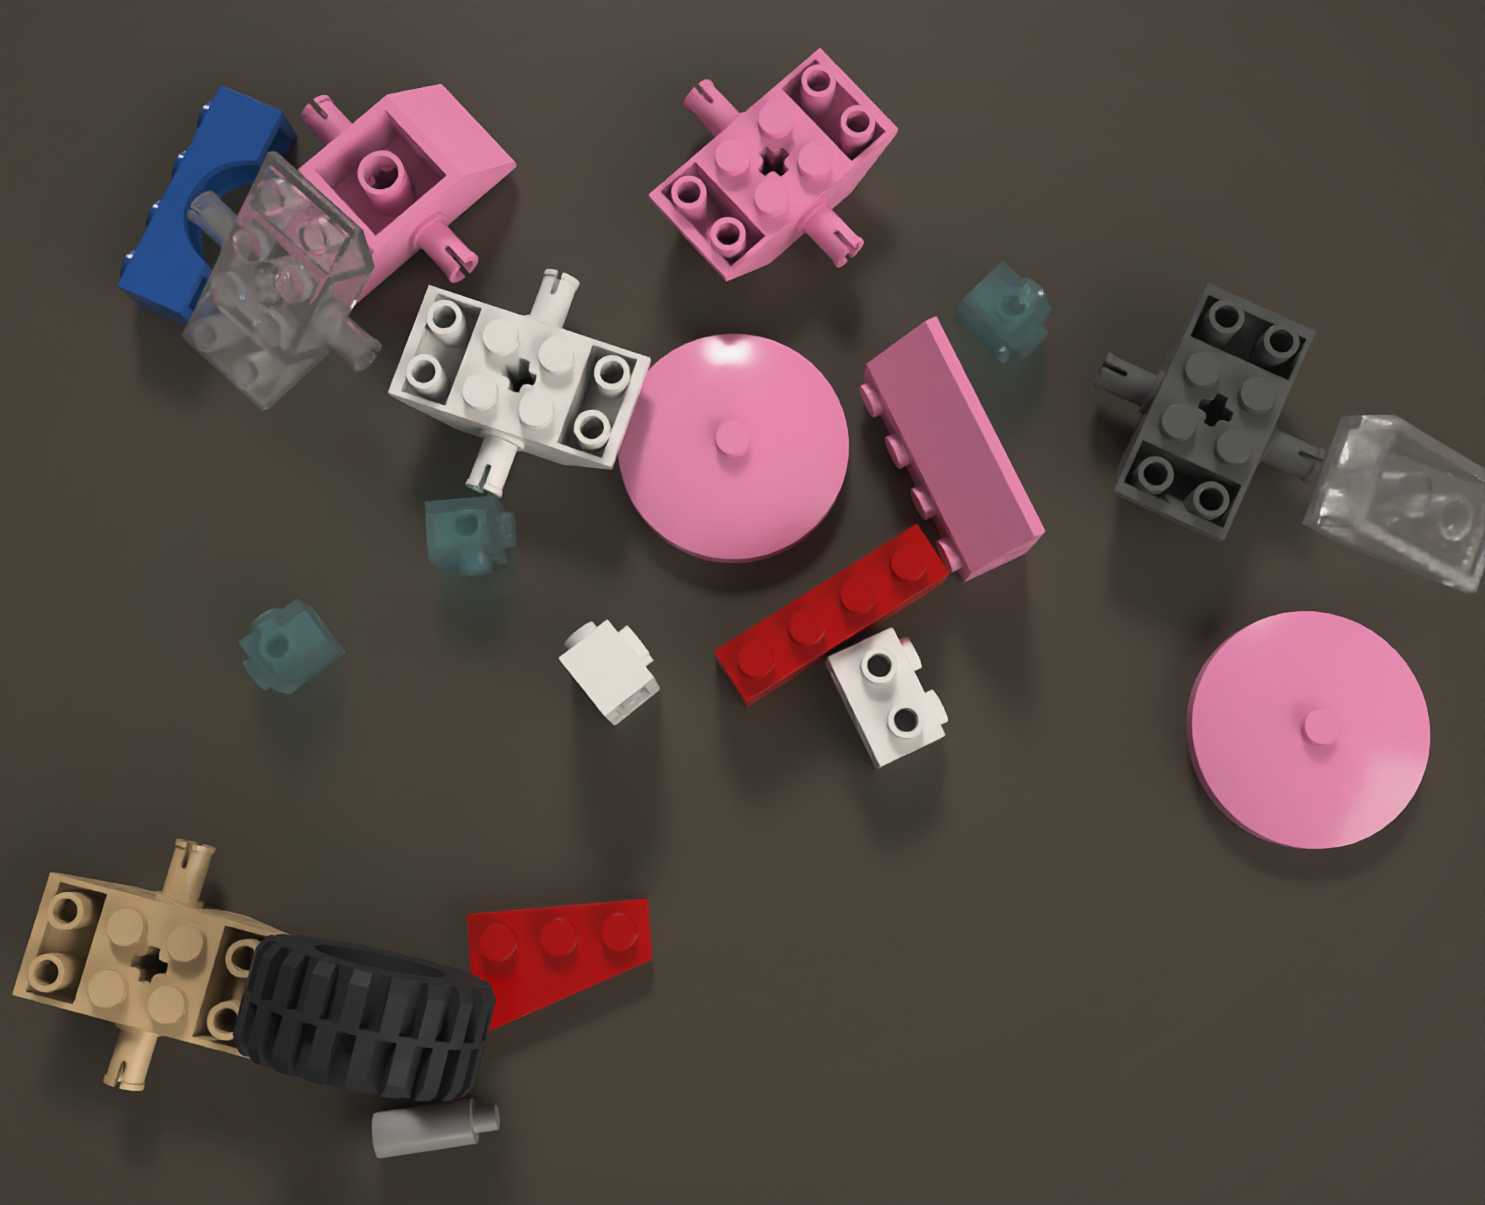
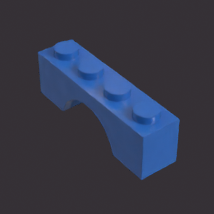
[117,85,297,331]

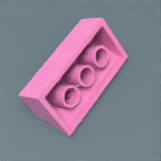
[859,316,1046,582]

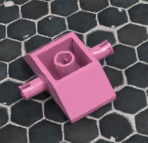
[648,48,898,282]
[270,84,517,313]

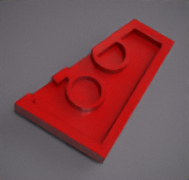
[467,898,653,1031]

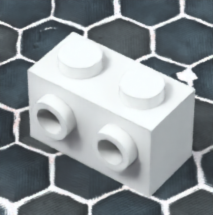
[559,619,660,726]
[825,627,948,769]

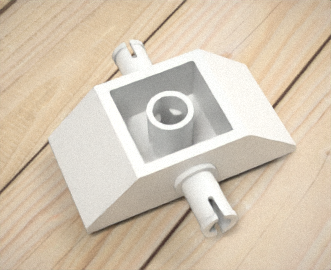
[388,269,651,498]

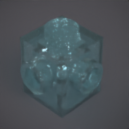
[955,261,1053,365]
[425,496,516,576]
[239,599,346,695]

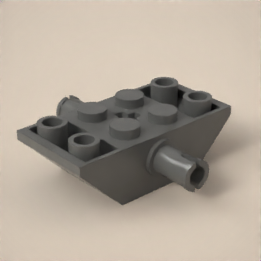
[1092,283,1326,543]

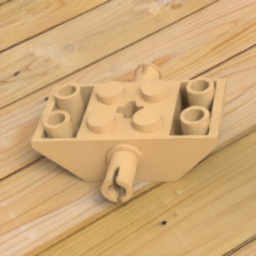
[12,838,289,1091]

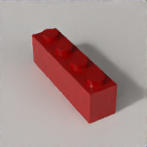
[714,524,950,708]

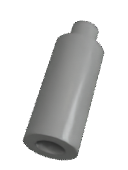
[372,1098,500,1159]

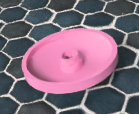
[618,334,849,563]
[1186,611,1430,849]

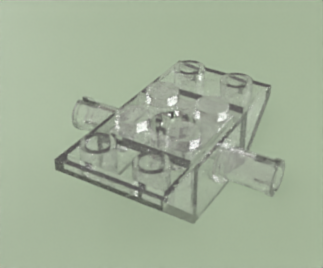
[181,151,382,411]

